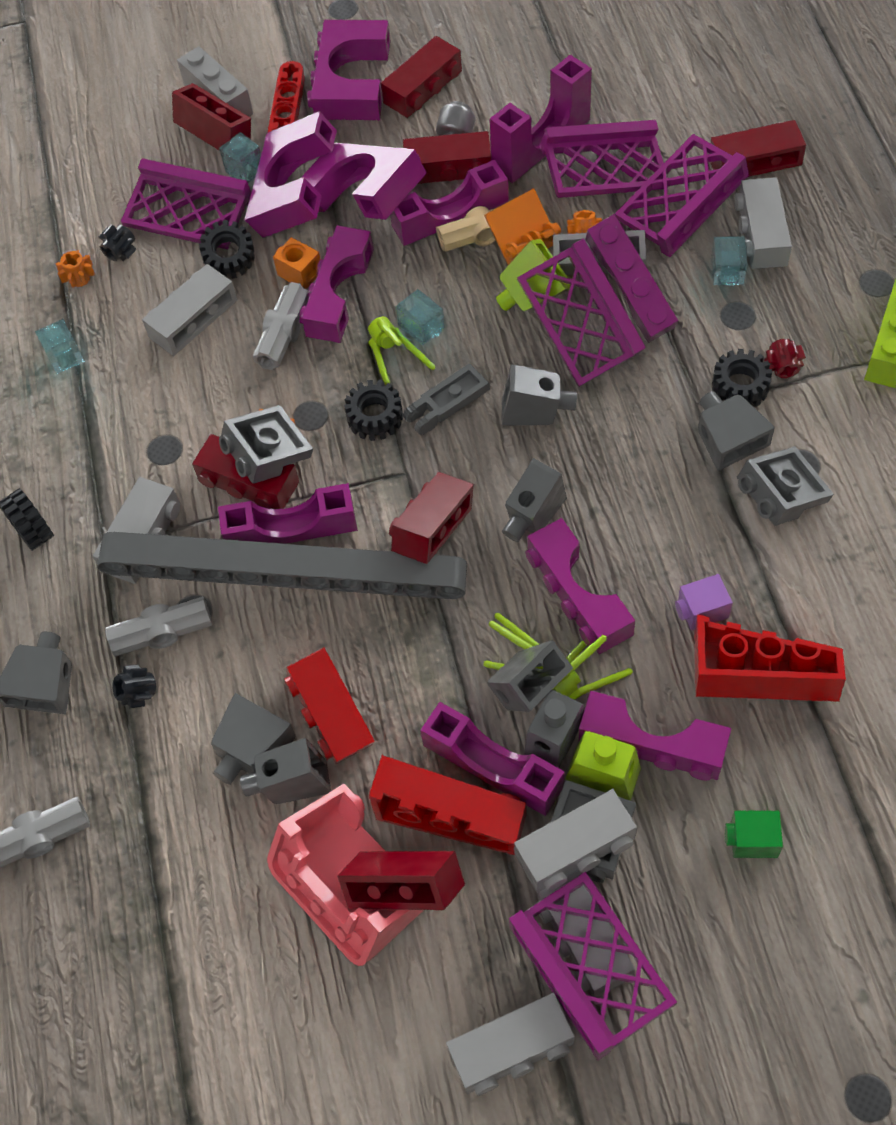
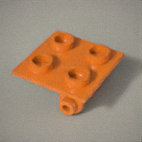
[484,188,561,265]

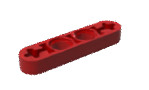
[268,61,305,132]

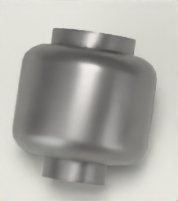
[436,101,476,136]

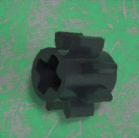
[98,224,137,261]
[112,664,156,709]

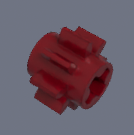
[764,339,806,378]

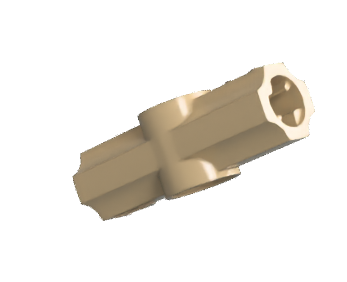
[436,206,496,252]

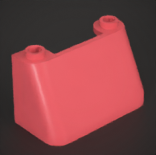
[267,784,424,966]

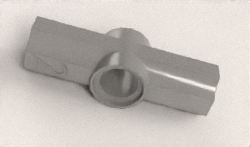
[253,282,309,370]
[105,596,212,657]
[0,796,90,868]

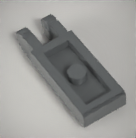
[403,364,490,435]

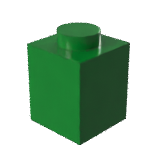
[725,810,783,858]

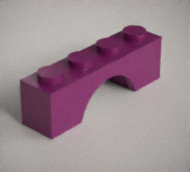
[390,160,509,246]
[586,214,678,343]
[299,225,374,343]
[218,483,358,544]
[525,518,635,655]
[578,690,731,781]
[420,701,564,816]

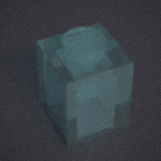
[219,132,261,183]
[711,236,747,286]
[395,289,445,345]
[35,319,84,374]

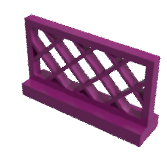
[540,120,668,198]
[615,134,749,258]
[120,158,251,250]
[517,238,646,387]
[509,872,677,1061]

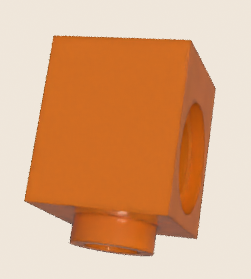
[273,237,321,289]

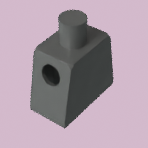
[501,365,577,426]
[698,391,775,471]
[502,458,567,542]
[0,631,72,715]
[487,640,573,712]
[524,690,584,768]
[211,693,296,785]
[240,738,331,804]

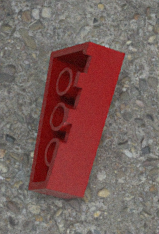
[694,614,846,702]
[369,755,527,855]

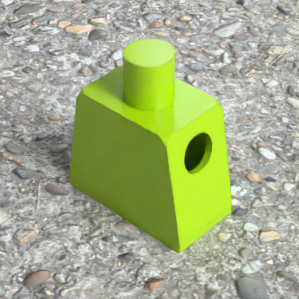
[496,239,570,311]
[565,731,641,801]

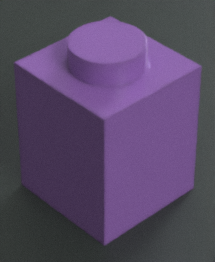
[675,574,733,630]

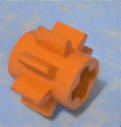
[567,210,602,234]
[56,250,95,288]

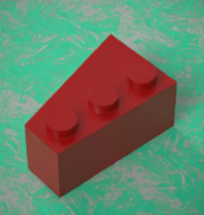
[284,647,375,764]

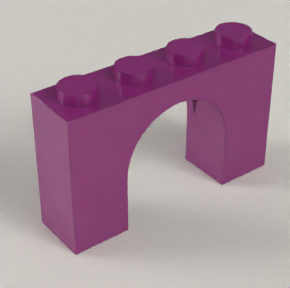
[307,20,391,121]
[489,55,592,183]
[244,111,337,238]
[301,143,426,220]

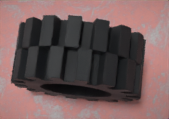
[199,220,255,279]
[712,349,772,407]
[344,380,403,441]
[0,488,54,551]

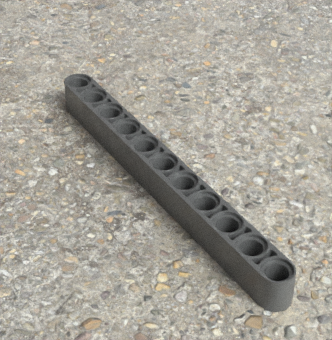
[97,532,467,599]

